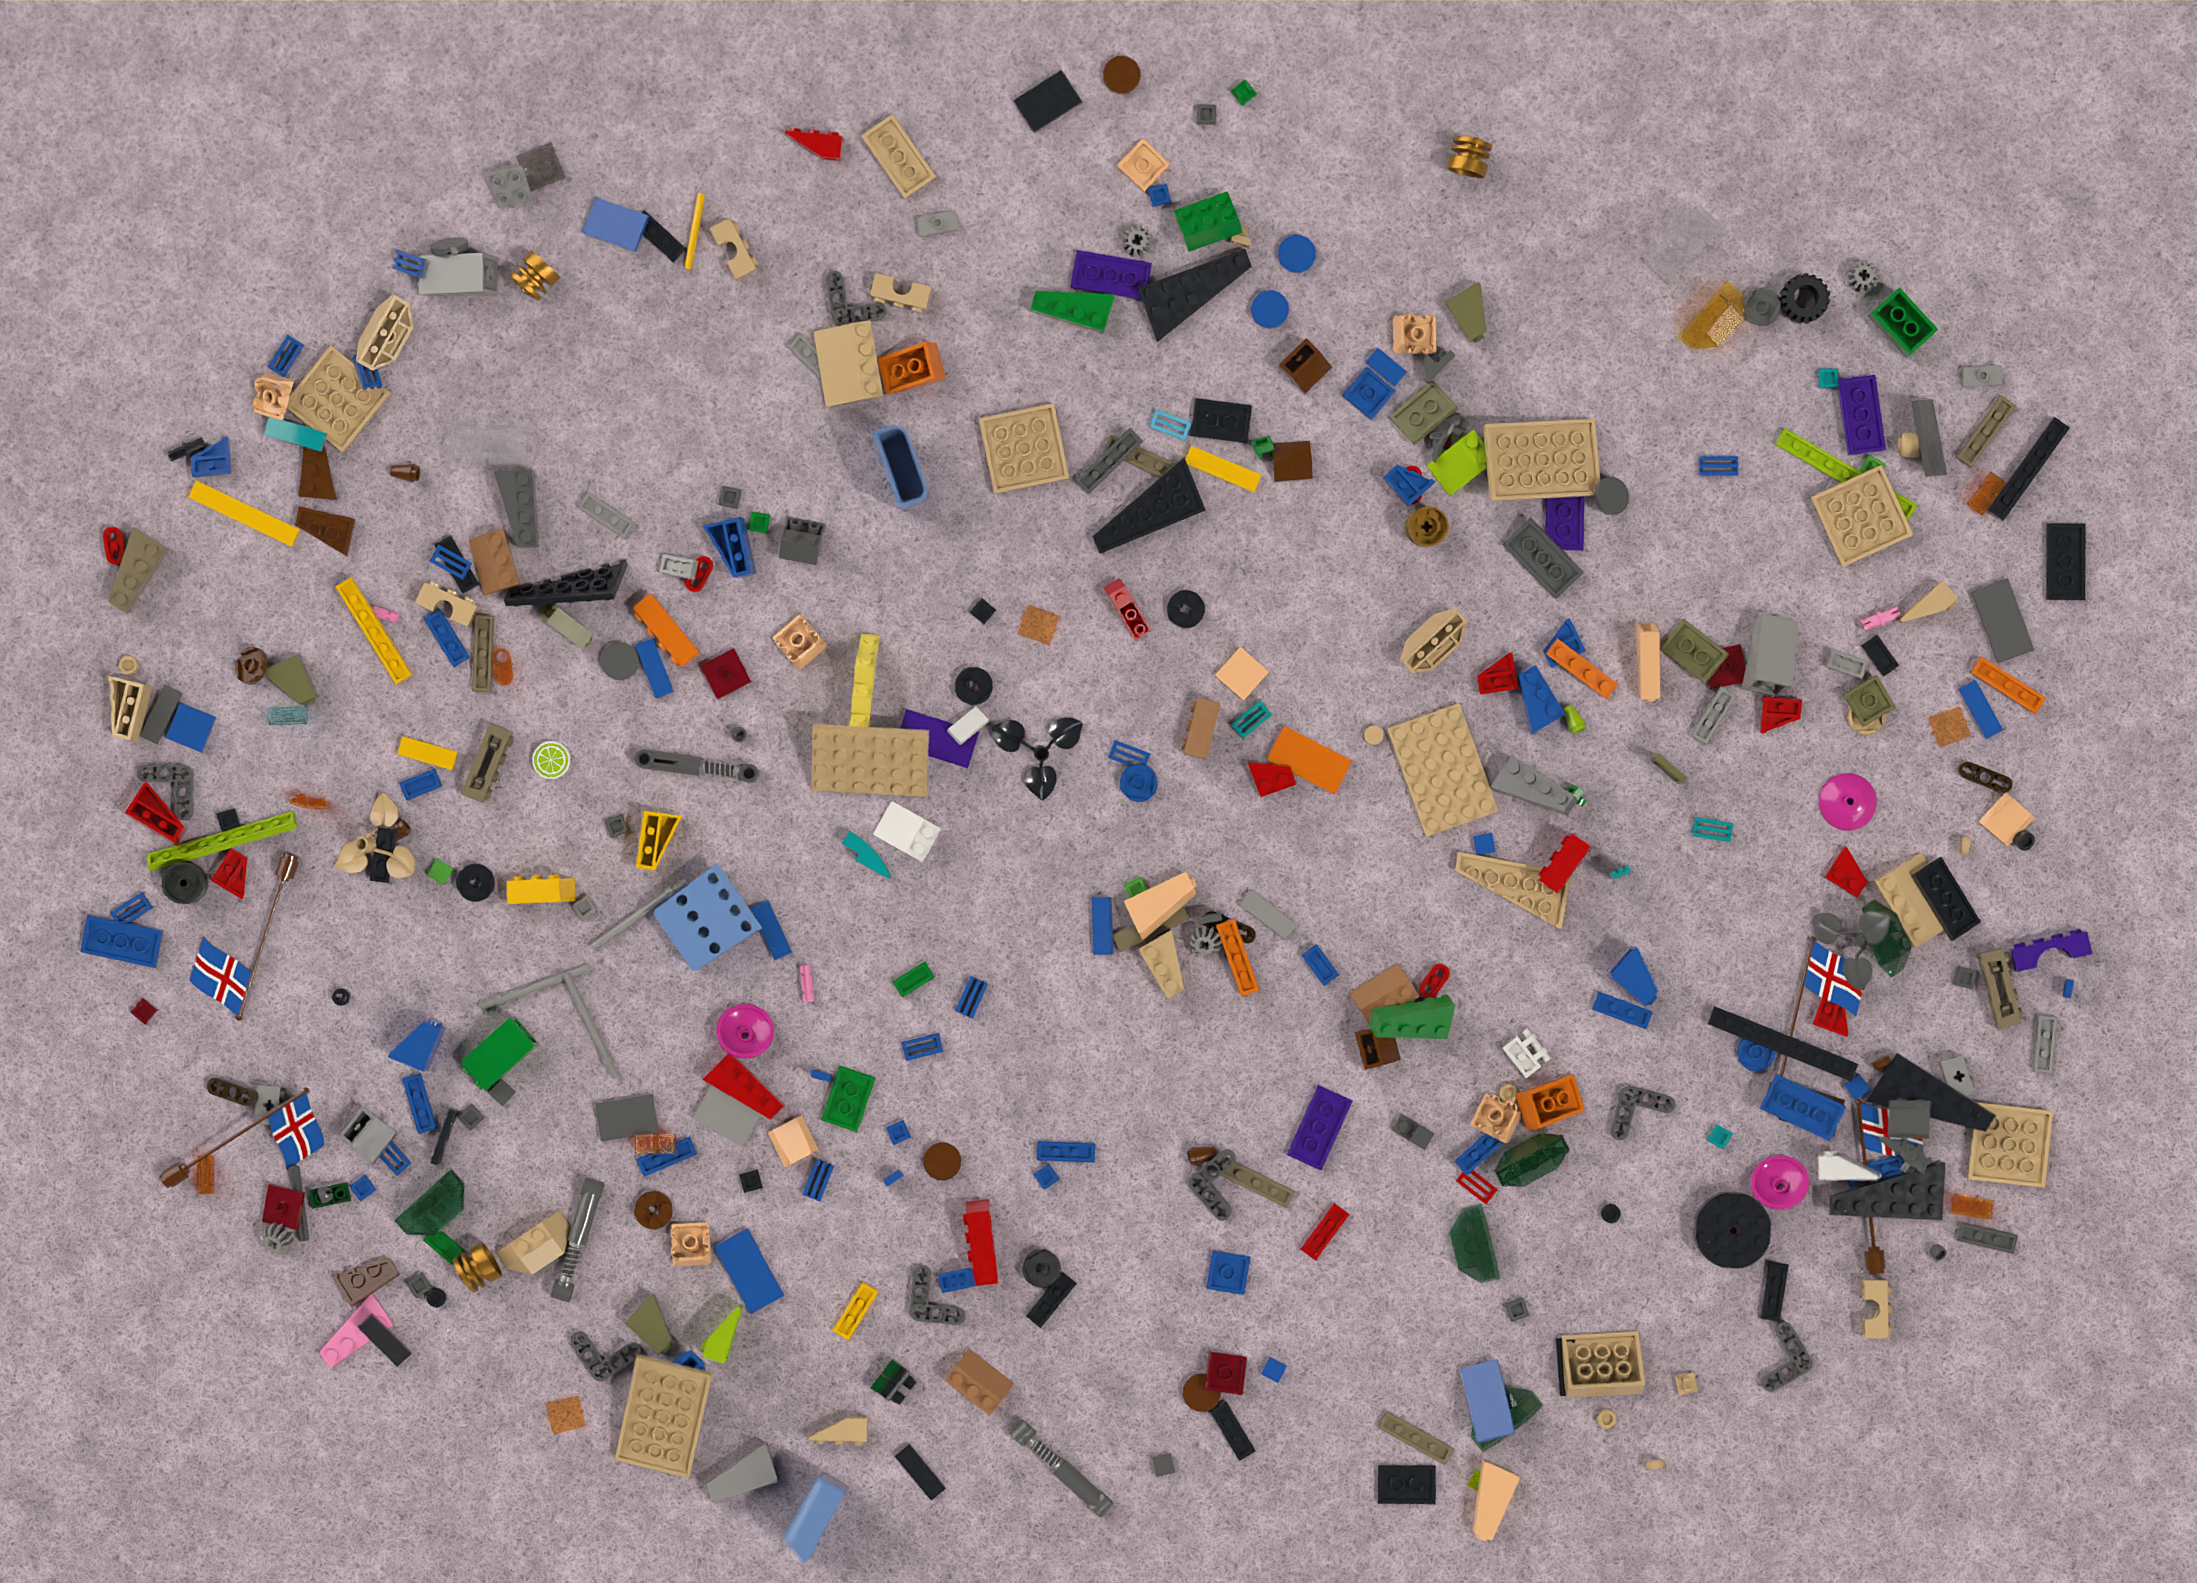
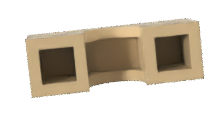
[710,218,758,281]
[870,273,932,313]
[415,581,479,628]
[1862,1279,1891,1339]

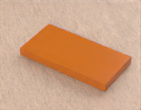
[1267,726,1352,795]

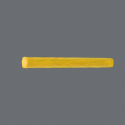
[684,193,705,270]

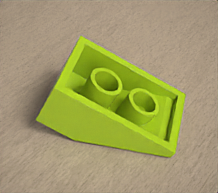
[1427,430,1487,496]
[700,1304,743,1364]

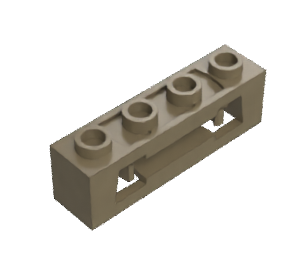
[461,723,514,803]
[1978,948,2023,1029]

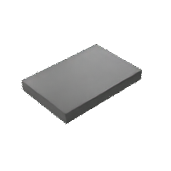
[693,1085,761,1147]

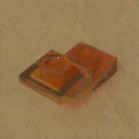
[1967,471,2006,516]
[289,793,332,810]
[635,1134,676,1154]
[1951,1194,1995,1219]

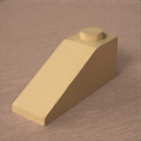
[1897,581,1958,623]

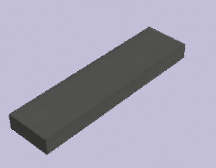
[1075,427,1143,495]

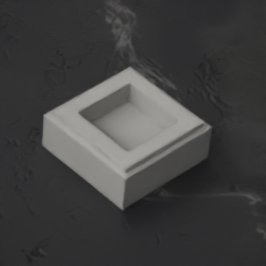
[571,895,598,921]

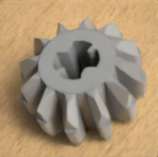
[1121,225,1154,257]
[1846,260,1880,293]
[1189,925,1222,958]
[260,1222,294,1256]

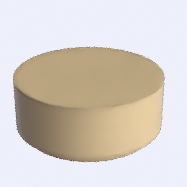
[119,656,139,675]
[1364,726,1384,745]
[1959,836,1971,856]
[1499,1084,1518,1102]
[1597,1409,1616,1429]
[1645,1459,1665,1470]

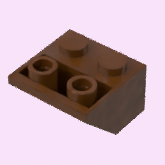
[1278,338,1332,394]
[1354,1028,1401,1070]

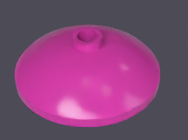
[1819,773,1877,831]
[716,1004,774,1059]
[1751,1155,1809,1210]

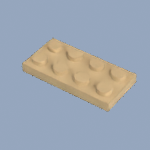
[861,114,936,199]

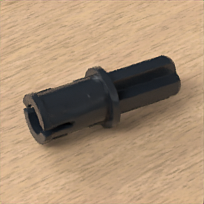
[168,437,206,461]

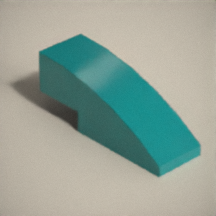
[264,417,327,452]
[842,831,891,879]

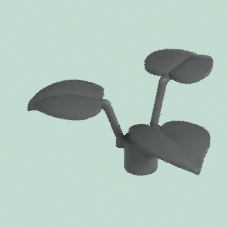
[1812,911,1890,990]

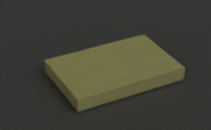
[1389,380,1458,445]
[1660,619,1729,684]

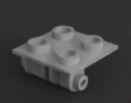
[487,165,534,209]

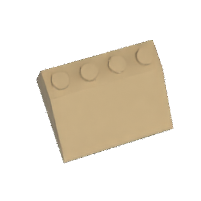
[813,320,883,408]
[1872,852,1944,948]
[1561,1331,1645,1398]

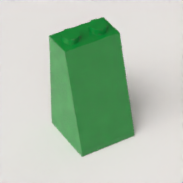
[461,1016,539,1091]

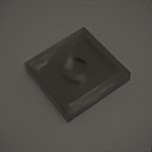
[516,142,566,192]

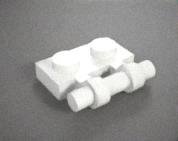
[1502,1028,1551,1078]

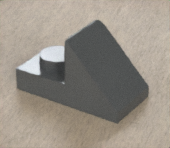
[1424,350,1455,384]
[1392,1114,1435,1150]

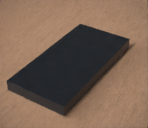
[2046,523,2086,600]
[1911,857,1981,941]

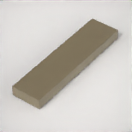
[1956,395,2017,468]
[1103,435,1176,477]
[472,615,495,692]
[1113,907,1189,952]
[1220,1157,1295,1208]
[1378,1411,1454,1465]

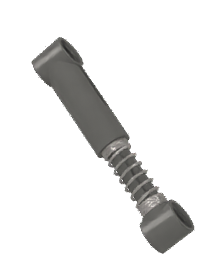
[635,749,760,783]
[550,1177,605,1303]
[1009,1419,1114,1518]

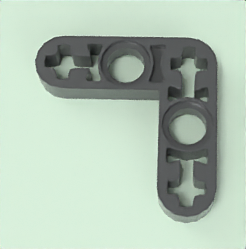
[826,271,887,326]
[137,765,194,821]
[1611,1086,1675,1140]
[1189,1149,1236,1221]
[910,1265,966,1325]
[1761,1321,1813,1392]
[571,1331,642,1381]

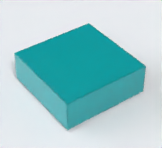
[1818,368,1838,389]
[1706,1124,1733,1150]

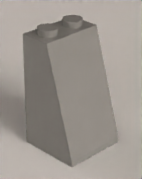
[417,253,498,296]
[1742,613,1799,697]

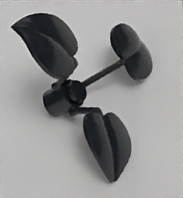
[992,717,1083,801]

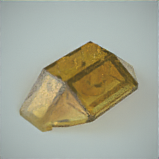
[1677,280,1744,350]

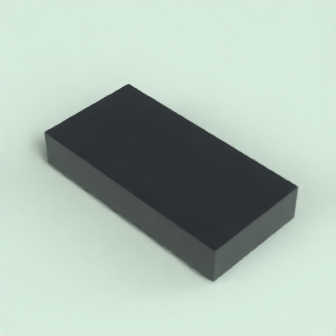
[1861,635,1899,677]

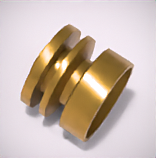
[1446,136,1493,178]
[509,250,561,301]
[1405,506,1449,547]
[453,1242,502,1293]

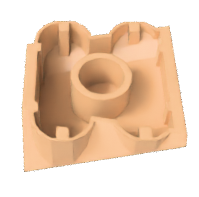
[1392,314,1436,354]
[253,373,295,420]
[772,614,827,669]
[1979,793,2035,847]
[1470,1093,1522,1144]
[768,1115,818,1167]
[671,1222,711,1267]

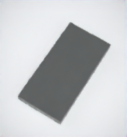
[1911,399,1947,477]
[1503,517,1584,599]
[1971,578,2034,664]

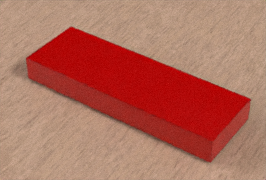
[1300,1203,1350,1261]

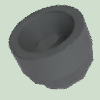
[731,726,747,743]
[318,1187,333,1203]
[1929,1244,1947,1261]

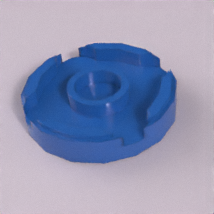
[1278,235,1316,273]
[1251,290,1289,329]
[1120,763,1158,802]
[1737,1039,1776,1072]

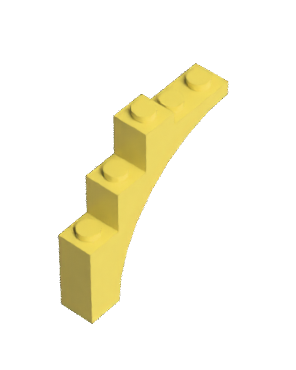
[849,634,880,727]

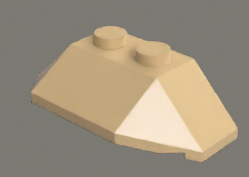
[356,294,413,371]
[1400,608,1468,674]
[496,1210,571,1275]

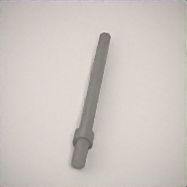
[590,879,688,950]
[480,964,591,1010]
[562,972,619,1079]

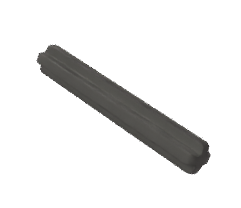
[289,1166,310,1242]

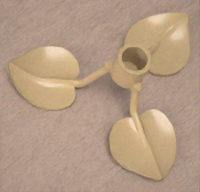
[334,793,416,879]

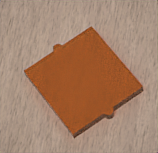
[1018,604,1060,645]
[1928,706,1971,748]
[546,1395,586,1434]

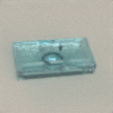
[268,706,309,725]

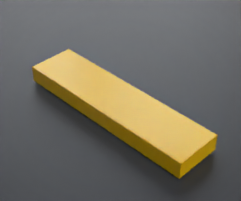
[1185,446,1262,493]

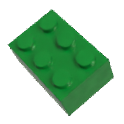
[1174,191,1243,252]
[1868,287,1938,358]

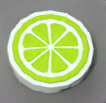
[532,741,571,779]

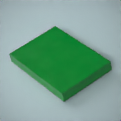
[821,1065,876,1132]

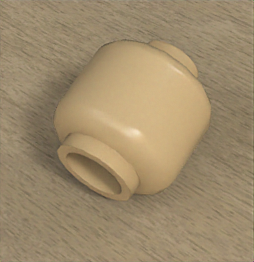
[1898,433,1921,458]

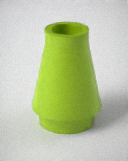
[1563,705,1586,735]

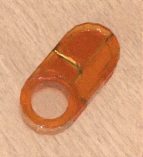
[492,648,514,686]

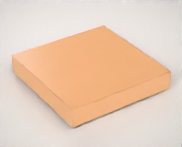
[1117,138,1171,192]
[1215,647,1269,701]

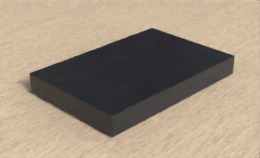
[1013,70,1082,133]
[1190,398,1252,444]
[1378,1465,1436,1504]

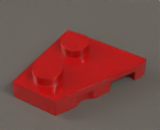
[1477,652,1518,695]
[1760,696,1802,734]
[1248,761,1297,797]
[1825,846,1868,898]
[210,848,248,899]
[1812,998,1849,1037]

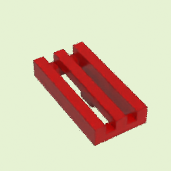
[1456,1170,1498,1205]

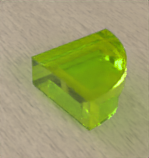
[1467,1468,1481,1491]

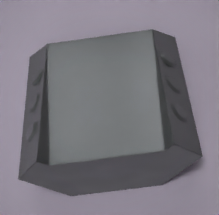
[1888,1098,1931,1138]

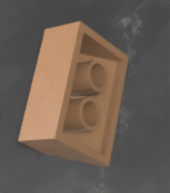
[469,529,521,596]
[1181,698,1220,760]
[1349,964,1419,1025]
[944,1348,1014,1416]

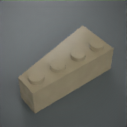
[108,527,170,614]

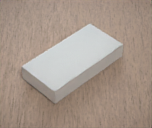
[947,707,989,745]

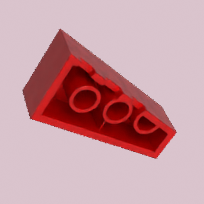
[702,1054,785,1120]
[963,1199,998,1286]

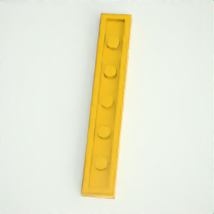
[188,480,300,547]
[335,576,413,685]

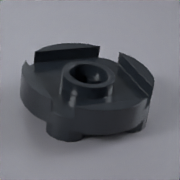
[1167,590,1205,629]
[955,667,993,705]
[456,864,495,902]
[1022,1249,1061,1288]

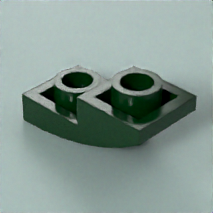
[308,1182,351,1209]

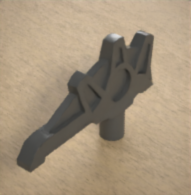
[1429,412,1463,463]
[1878,1137,1932,1175]

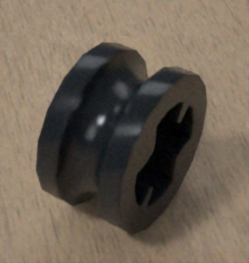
[332,989,351,1006]

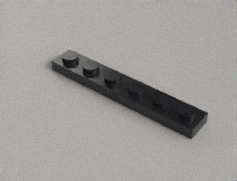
[1987,417,2070,521]

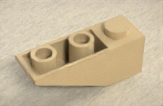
[809,1416,868,1445]

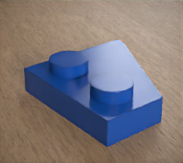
[191,436,231,478]
[1382,465,1435,507]
[1543,618,1586,668]

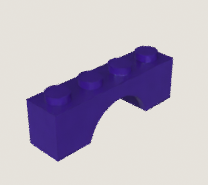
[2009,929,2093,972]

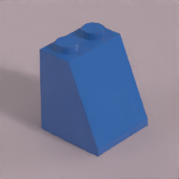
[1607,946,1658,1006]
[388,1019,446,1072]

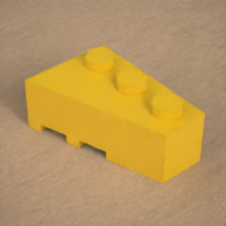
[635,811,682,870]
[507,875,576,904]

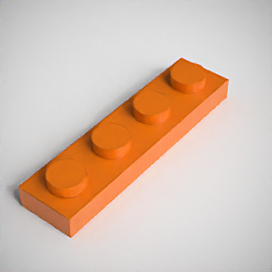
[1546,638,1618,699]
[1970,656,2046,714]
[1216,918,1260,996]

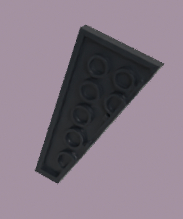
[1138,248,1252,342]
[1866,1052,1996,1132]
[1829,1162,1945,1220]

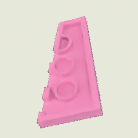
[319,1293,394,1368]

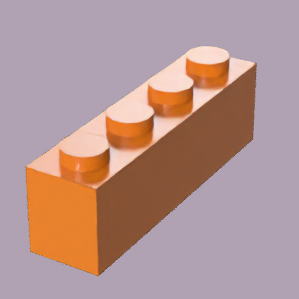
[633,593,700,667]

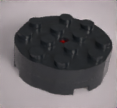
[1693,1192,1771,1269]

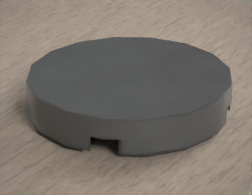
[430,237,468,256]
[1743,288,1782,326]
[1594,477,1629,515]
[601,642,639,680]

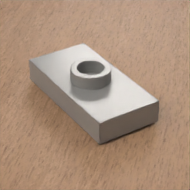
[917,211,958,237]
[1962,365,2002,387]
[659,554,699,580]
[1825,649,1868,679]

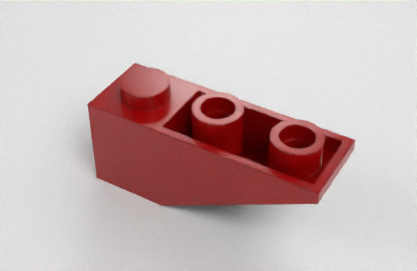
[785,128,843,161]
[1103,578,1151,640]

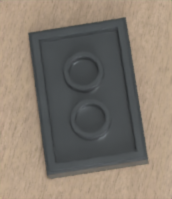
[595,1094,659,1142]

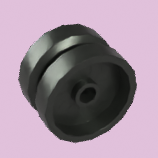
[161,862,209,904]

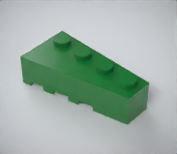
[1030,291,1115,334]
[1369,994,1455,1039]

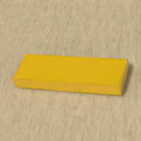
[397,736,458,770]
[832,1282,879,1341]

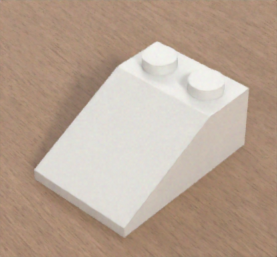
[873,801,941,862]
[1818,1151,1882,1180]

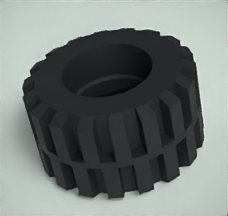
[1780,273,1830,324]

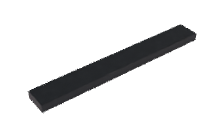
[1707,1006,1858,1082]

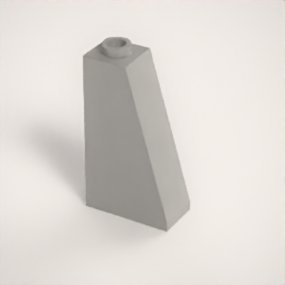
[704,1443,779,1503]

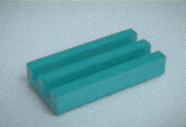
[1231,700,1272,739]
[1692,817,1734,842]
[1607,865,1631,879]

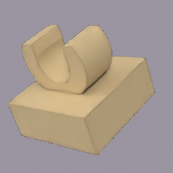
[1230,226,1251,248]
[1675,1372,1698,1395]

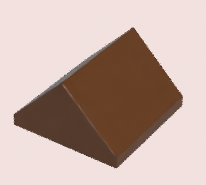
[1272,441,1313,482]

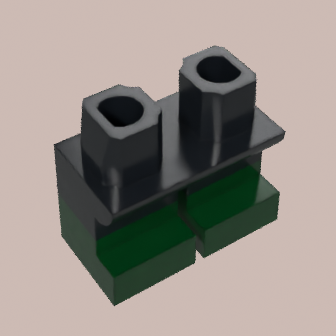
[870,1358,917,1405]

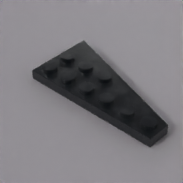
[1092,457,1206,554]
[504,559,628,607]

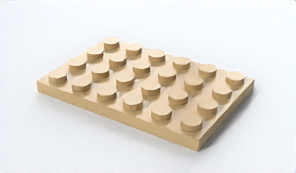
[1483,419,1600,502]
[1387,703,1498,837]
[812,724,929,797]
[615,1355,713,1478]

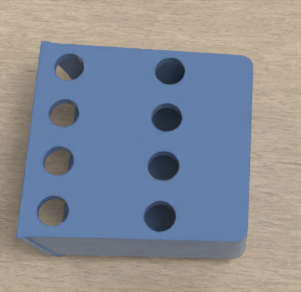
[872,425,928,511]
[654,863,762,970]
[783,1474,849,1564]

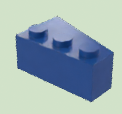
[703,517,757,578]
[1518,665,1565,734]

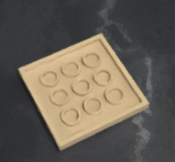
[287,345,391,453]
[979,403,1069,494]
[1811,465,1913,567]
[1967,1103,2053,1188]

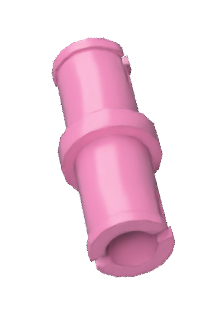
[1860,606,1901,632]

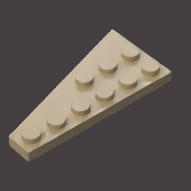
[1454,852,1571,930]

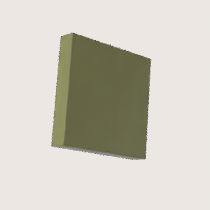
[1843,675,1896,727]
[1650,753,1688,784]

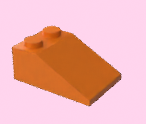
[877,342,946,395]
[1515,1074,1585,1130]

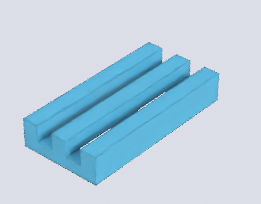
[1149,409,1192,441]

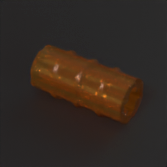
[196,1155,215,1194]

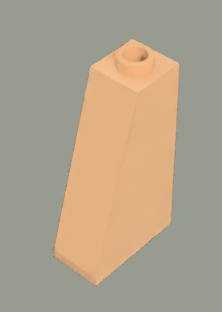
[1636,623,1660,702]
[1124,872,1197,940]
[1472,1459,1520,1541]

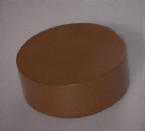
[1871,1055,1891,1070]

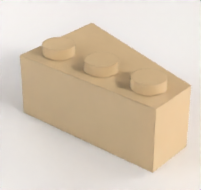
[109,676,152,742]
[1139,930,1184,999]

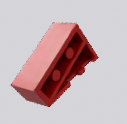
[125,781,186,846]
[1538,833,1592,894]

